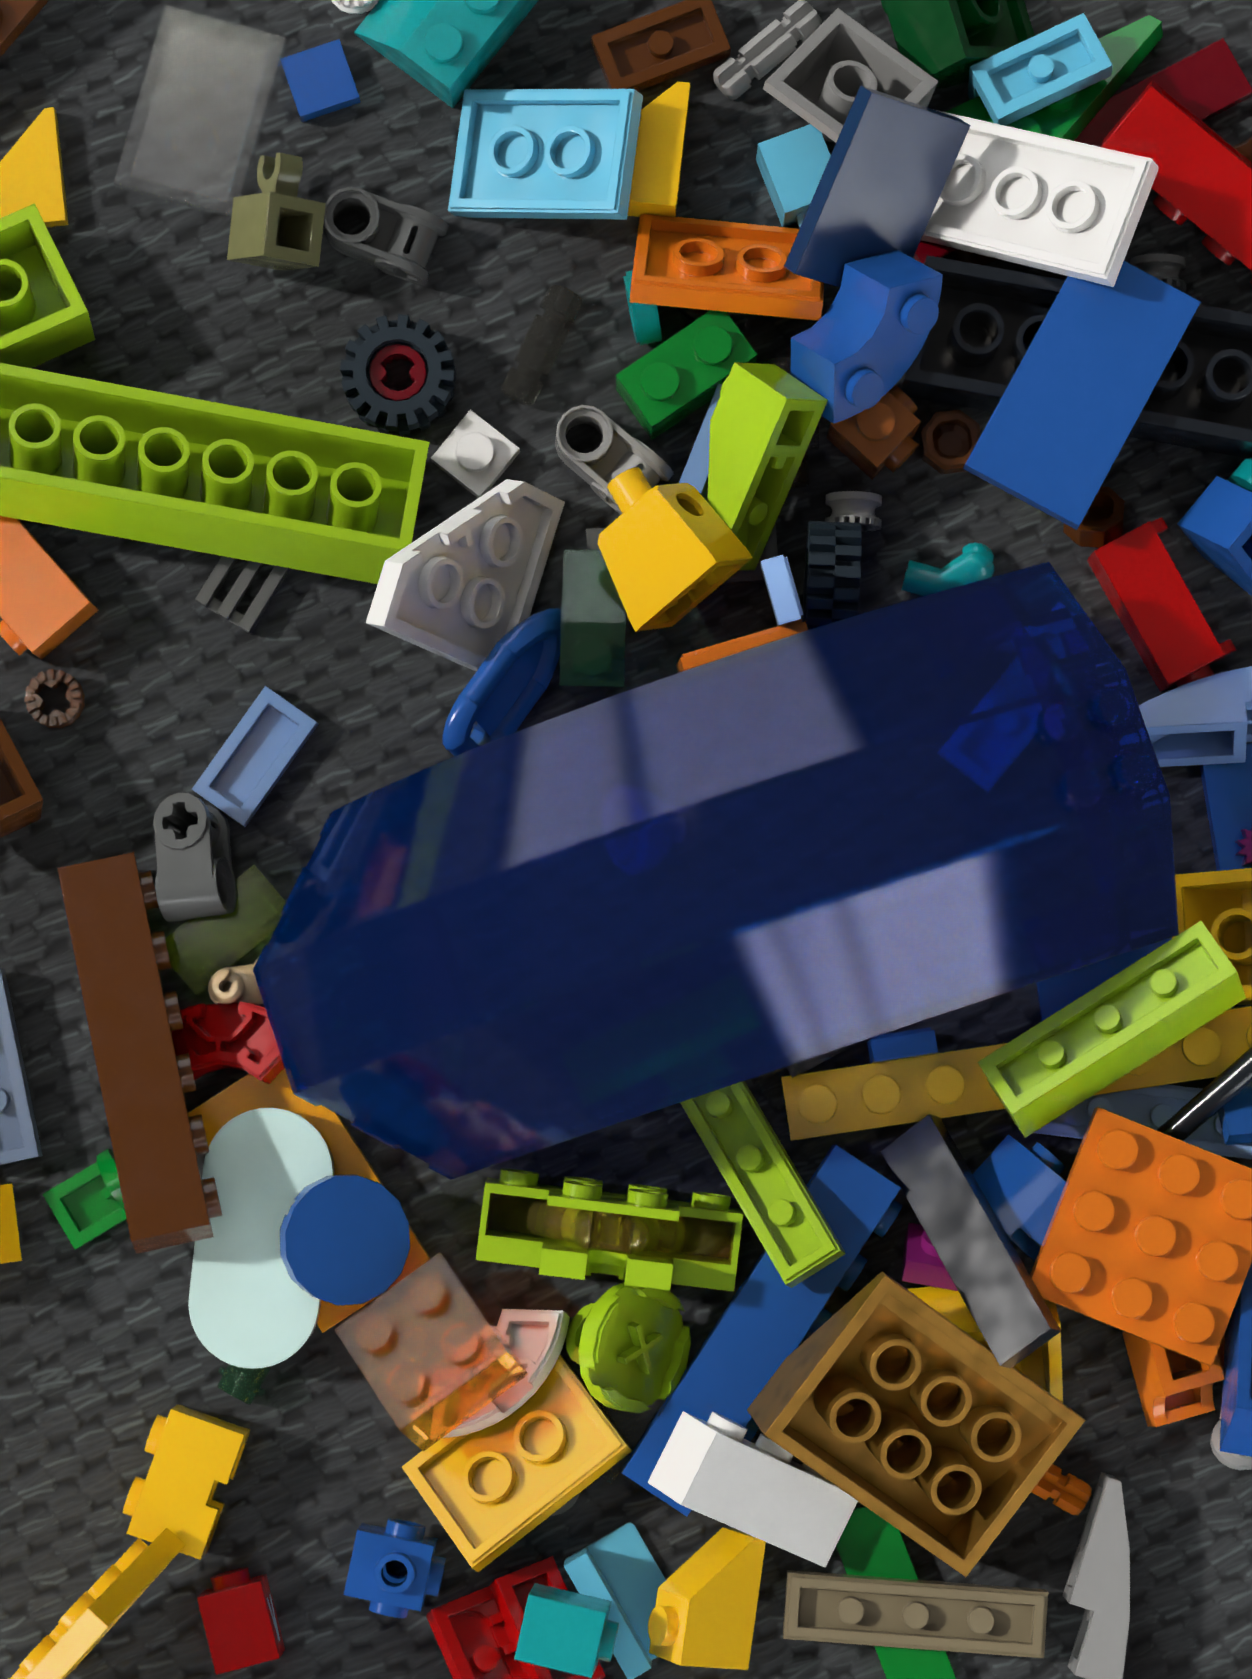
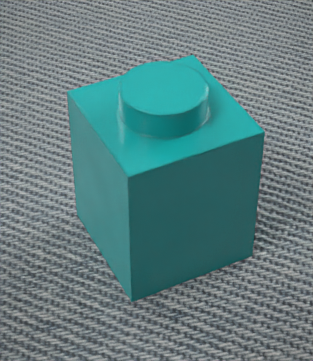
[514,1583,619,1678]

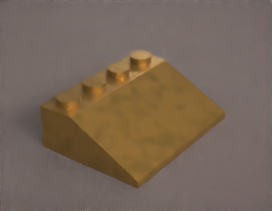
[747,1272,1085,1577]

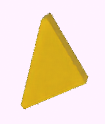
[0,107,69,227]

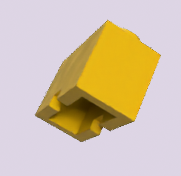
[123,1404,250,1560]

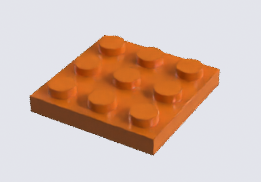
[1030,1107,1252,1366]

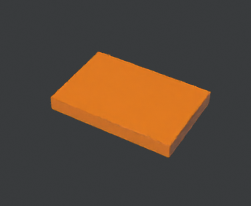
[629,214,824,321]

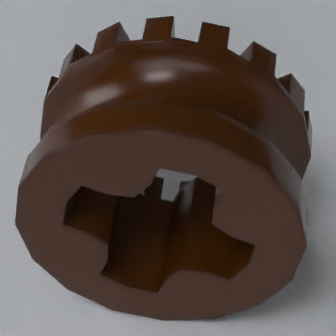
[24,669,85,728]

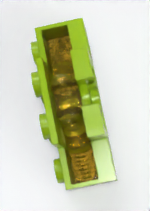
[476,1168,743,1292]

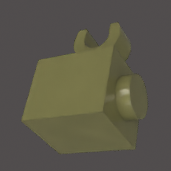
[227,152,326,271]

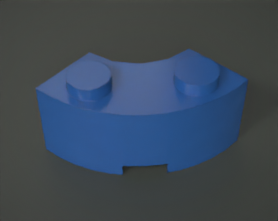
[790,250,943,424]
[972,1134,1066,1263]

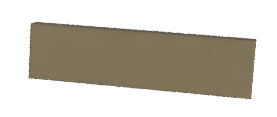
[783,1570,1048,1658]

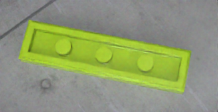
[662,1043,846,1288]

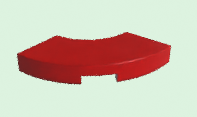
[172,1001,313,1084]

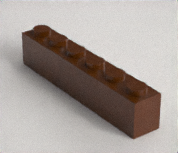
[57,852,222,1254]

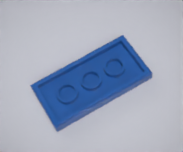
[963,261,1201,530]

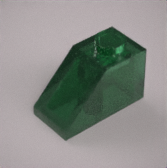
[560,548,626,687]

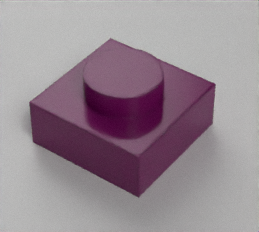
[902,1223,958,1291]

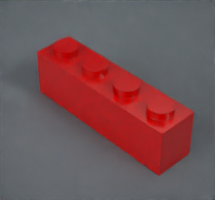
[1101,80,1252,284]

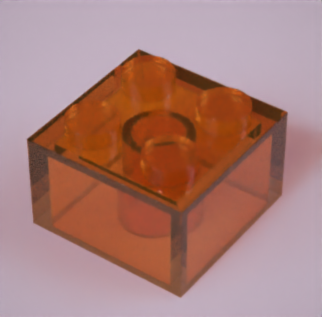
[334,1252,528,1452]

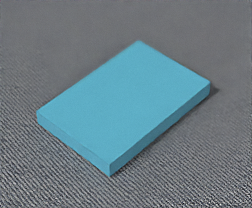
[448,89,643,220]

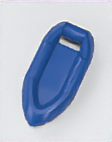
[442,609,566,769]

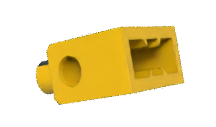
[597,467,753,632]

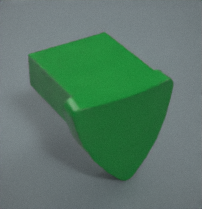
[42,1148,127,1250]

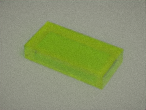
[165,865,296,996]

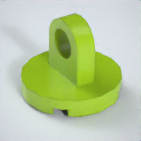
[566,1282,691,1413]

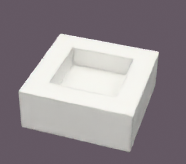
[431,409,520,498]

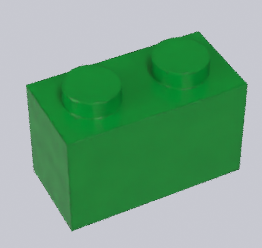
[616,310,757,440]

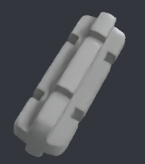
[713,0,822,100]

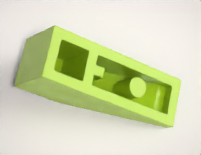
[707,362,828,570]

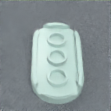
[188,1108,335,1369]

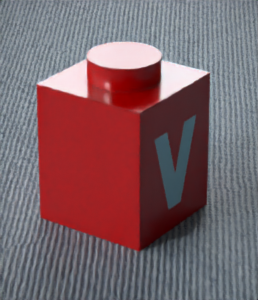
[197,1567,285,1675]

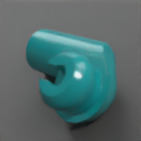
[901,542,995,603]

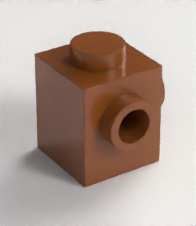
[826,385,921,480]

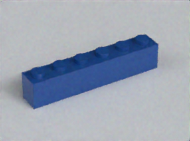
[622,1145,903,1517]

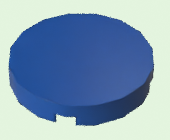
[280,1174,410,1306]

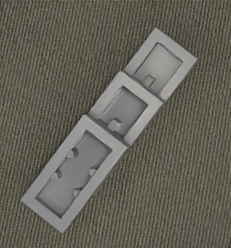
[1062,1472,1130,1679]

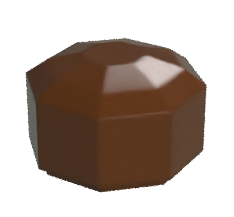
[919,410,981,474]
[1063,487,1125,548]

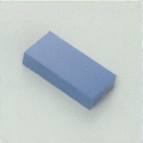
[192,686,319,827]

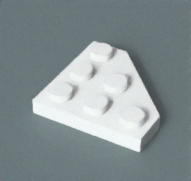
[366,479,565,671]

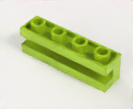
[978,921,1246,1138]

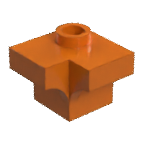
[1122,1332,1225,1427]

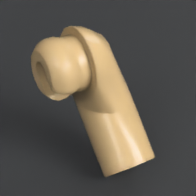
[208,938,298,1005]

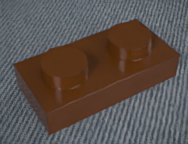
[591,0,731,91]

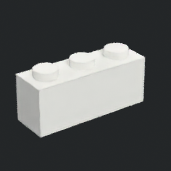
[647,1411,858,1568]

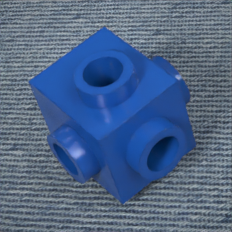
[344,1518,446,1618]

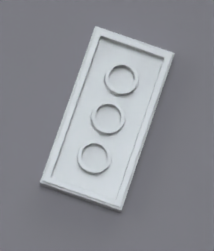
[921,109,1159,287]

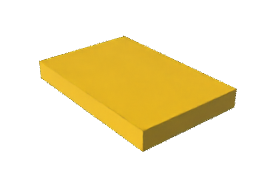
[402,1354,632,1572]

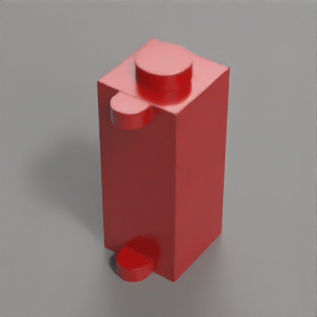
[1087,517,1237,692]

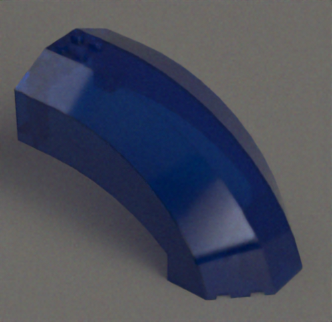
[253,562,1179,1180]

